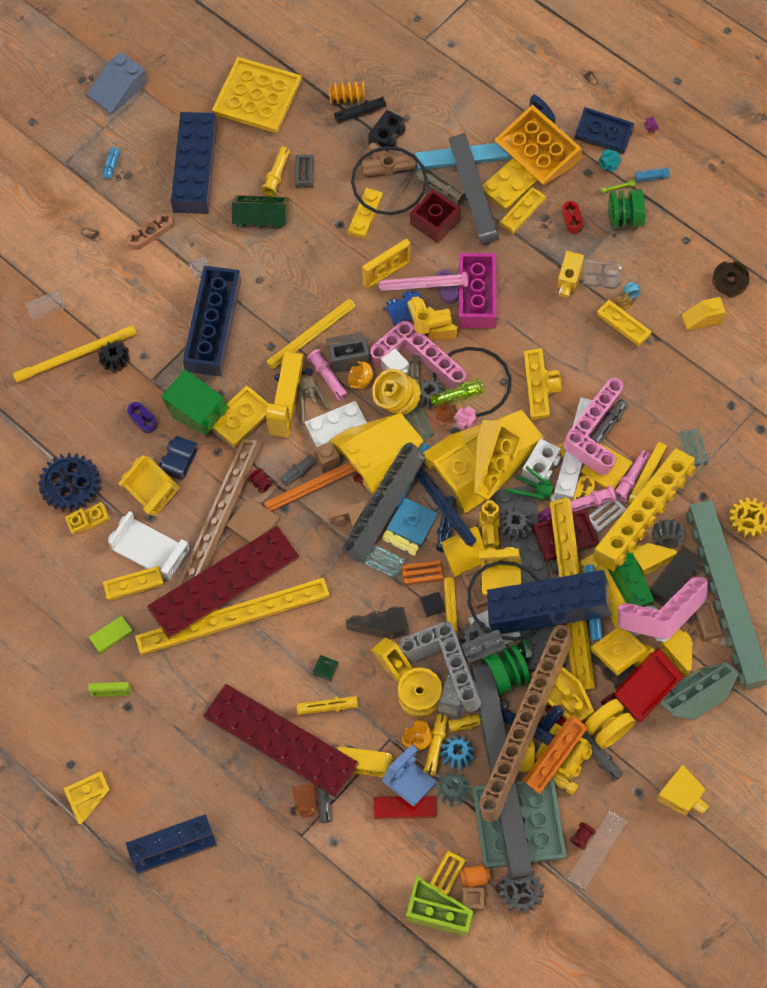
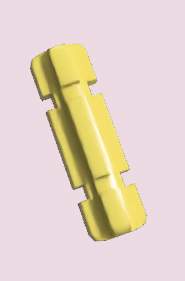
[383,530,419,555]

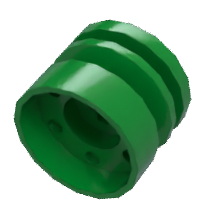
[608,189,645,229]
[482,644,531,696]

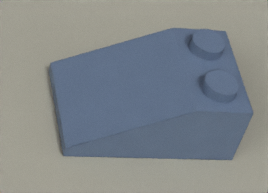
[87,52,148,115]

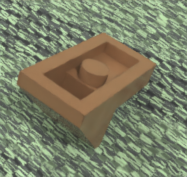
[328,501,366,529]

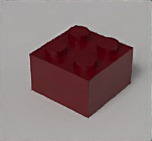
[410,189,461,243]

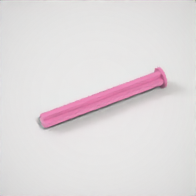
[379,272,468,291]

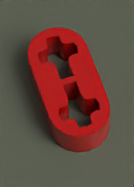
[562,201,583,234]

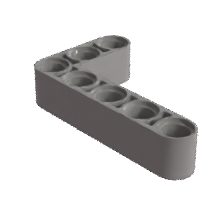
[399,622,481,712]

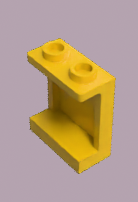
[118,455,180,516]

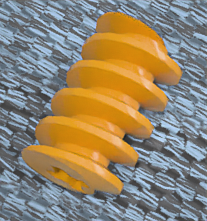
[329,81,365,104]

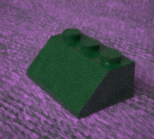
[232,195,289,228]

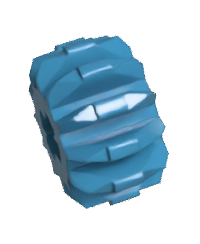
[440,735,475,770]

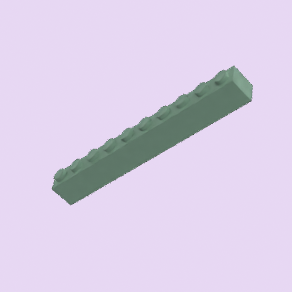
[686,500,767,690]

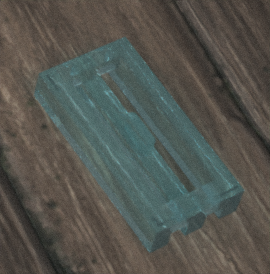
[404,402,434,440]
[680,429,708,467]
[362,545,405,578]

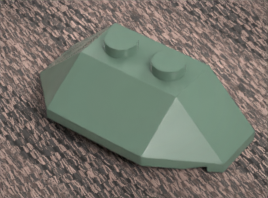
[661,662,739,720]

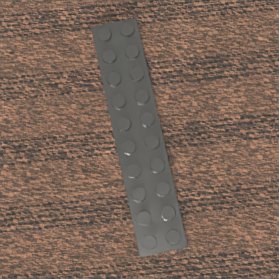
[494,485,566,672]

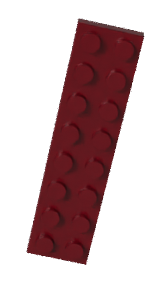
[147,526,299,640]
[203,684,359,798]

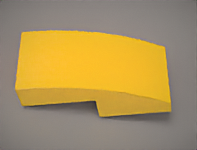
[65,502,110,534]

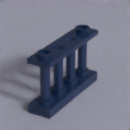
[126,814,217,874]

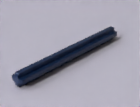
[416,470,476,547]

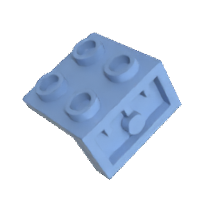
[382,745,437,806]

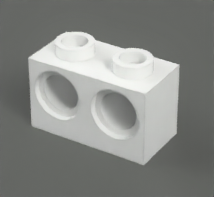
[522,438,562,484]

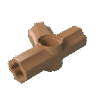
[361,142,416,177]

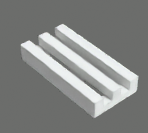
[589,499,626,534]

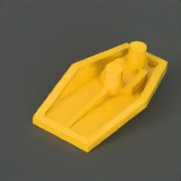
[531,666,594,722]

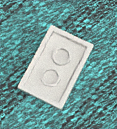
[304,401,367,447]

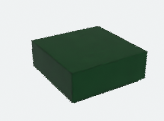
[313,655,339,681]

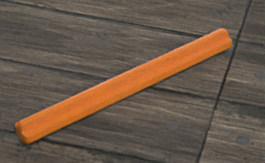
[264,462,357,511]

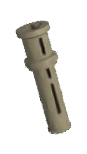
[416,170,466,207]

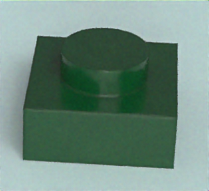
[516,639,533,662]

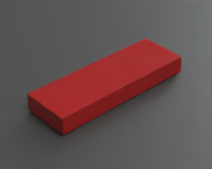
[374,796,436,819]

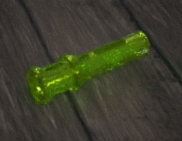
[431,378,484,406]

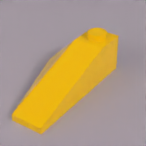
[474,420,523,500]

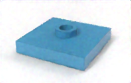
[387,498,439,547]

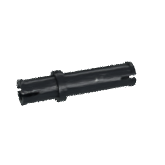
[334,96,386,124]

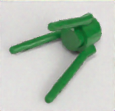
[505,466,554,501]

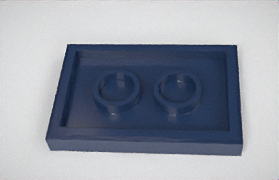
[574,107,634,155]

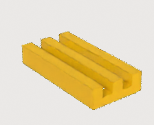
[430,850,466,896]

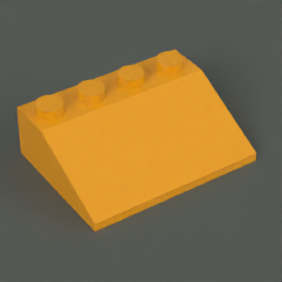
[494,105,583,185]

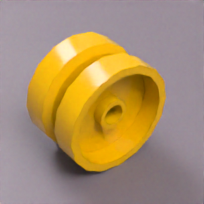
[372,369,421,415]
[398,667,442,719]
[584,699,636,750]

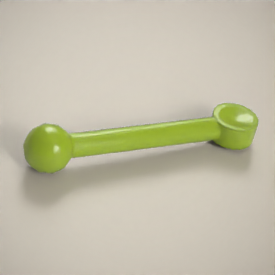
[600,179,636,194]

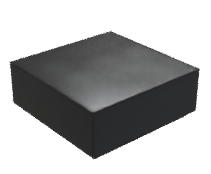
[420,592,445,617]

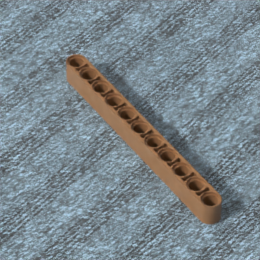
[479,625,572,822]

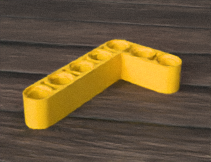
[266,351,304,438]

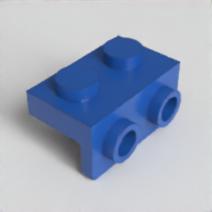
[383,290,422,327]

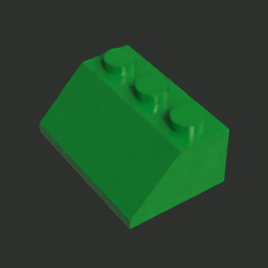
[608,552,654,607]

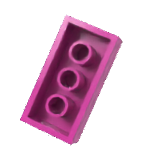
[459,253,496,328]

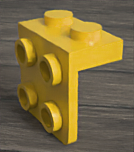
[479,547,521,596]

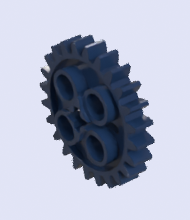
[38,453,101,512]

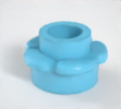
[623,282,640,299]

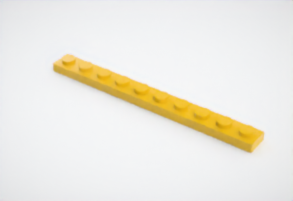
[550,497,595,692]
[135,578,330,656]

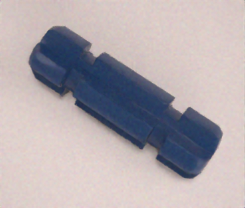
[538,705,564,735]

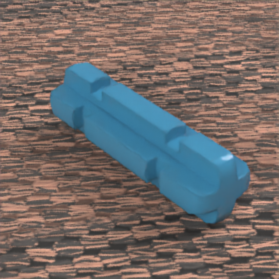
[102,147,120,179]
[634,167,670,182]

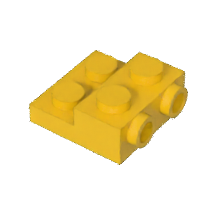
[534,723,592,780]

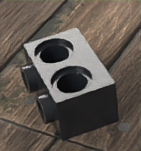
[368,110,406,152]

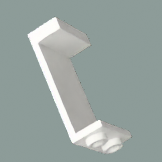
[108,511,190,581]

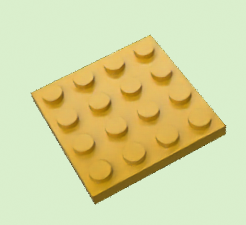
[212,57,302,134]

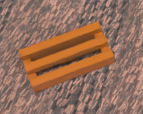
[402,560,443,586]

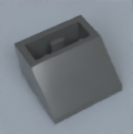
[326,332,370,372]

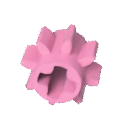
[454,406,478,430]

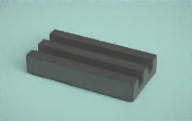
[295,155,314,188]

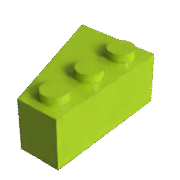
[406,875,473,937]

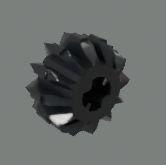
[98,340,130,372]

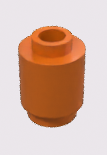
[459,864,491,888]

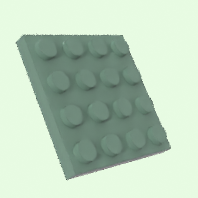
[472,777,567,869]

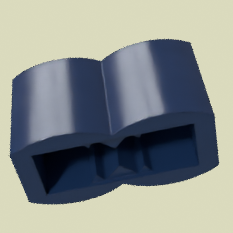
[159,436,198,481]

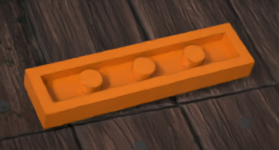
[523,715,587,794]

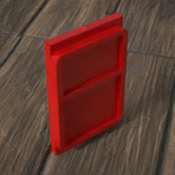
[614,648,684,723]

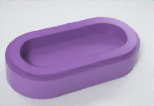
[435,270,459,304]

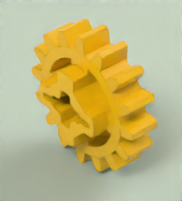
[728,497,767,539]

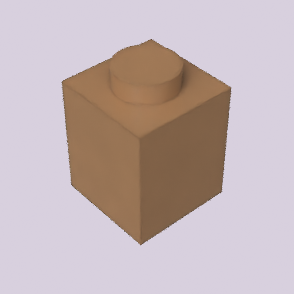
[314,441,340,474]

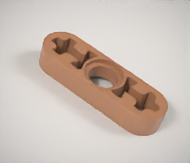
[127,213,173,250]

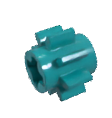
[599,149,621,172]

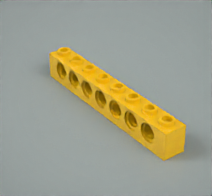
[593,448,696,572]

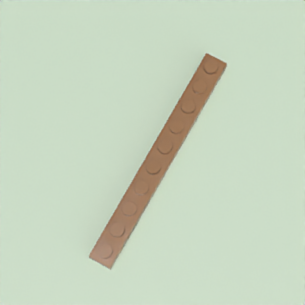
[176,439,261,588]

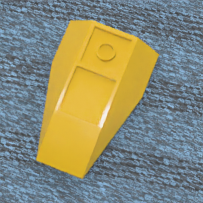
[423,410,545,514]

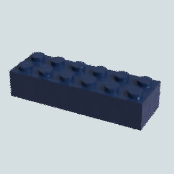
[171,112,217,214]
[183,266,241,376]
[487,570,612,634]

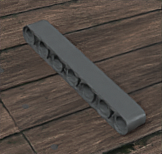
[448,133,499,245]
[342,442,425,563]

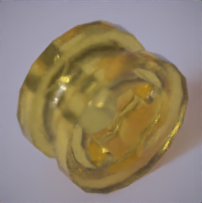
[615,293,634,310]

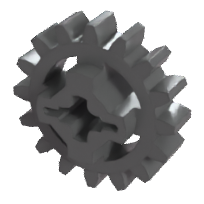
[499,871,544,914]

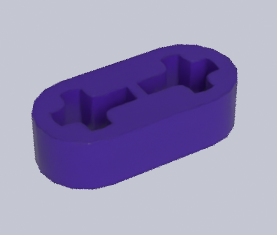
[127,402,157,433]

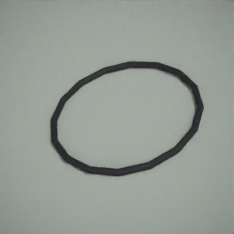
[351,146,428,215]
[433,347,512,417]
[468,561,541,641]

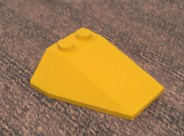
[329,413,423,496]

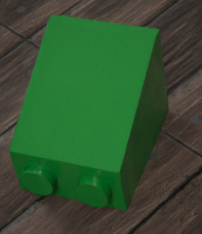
[161,369,229,435]

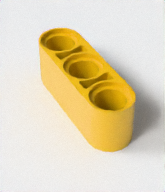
[336,747,394,777]

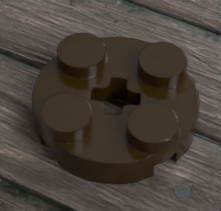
[712,261,750,298]

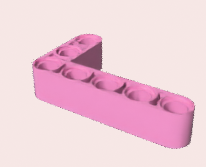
[370,321,466,391]
[563,378,623,475]
[618,577,707,639]

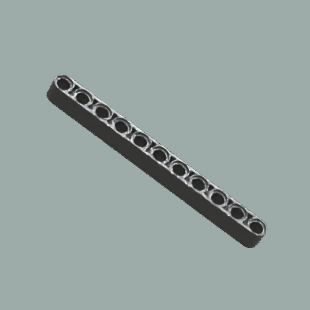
[471,662,532,878]

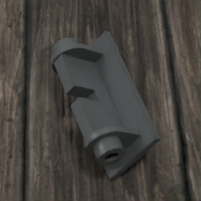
[461,629,506,663]

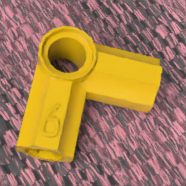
[407,296,452,334]
[479,501,499,549]

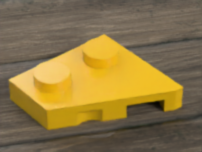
[63,771,110,825]

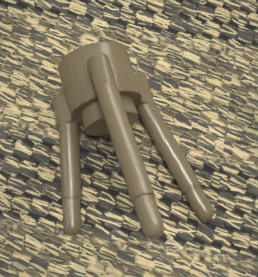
[298,378,329,425]

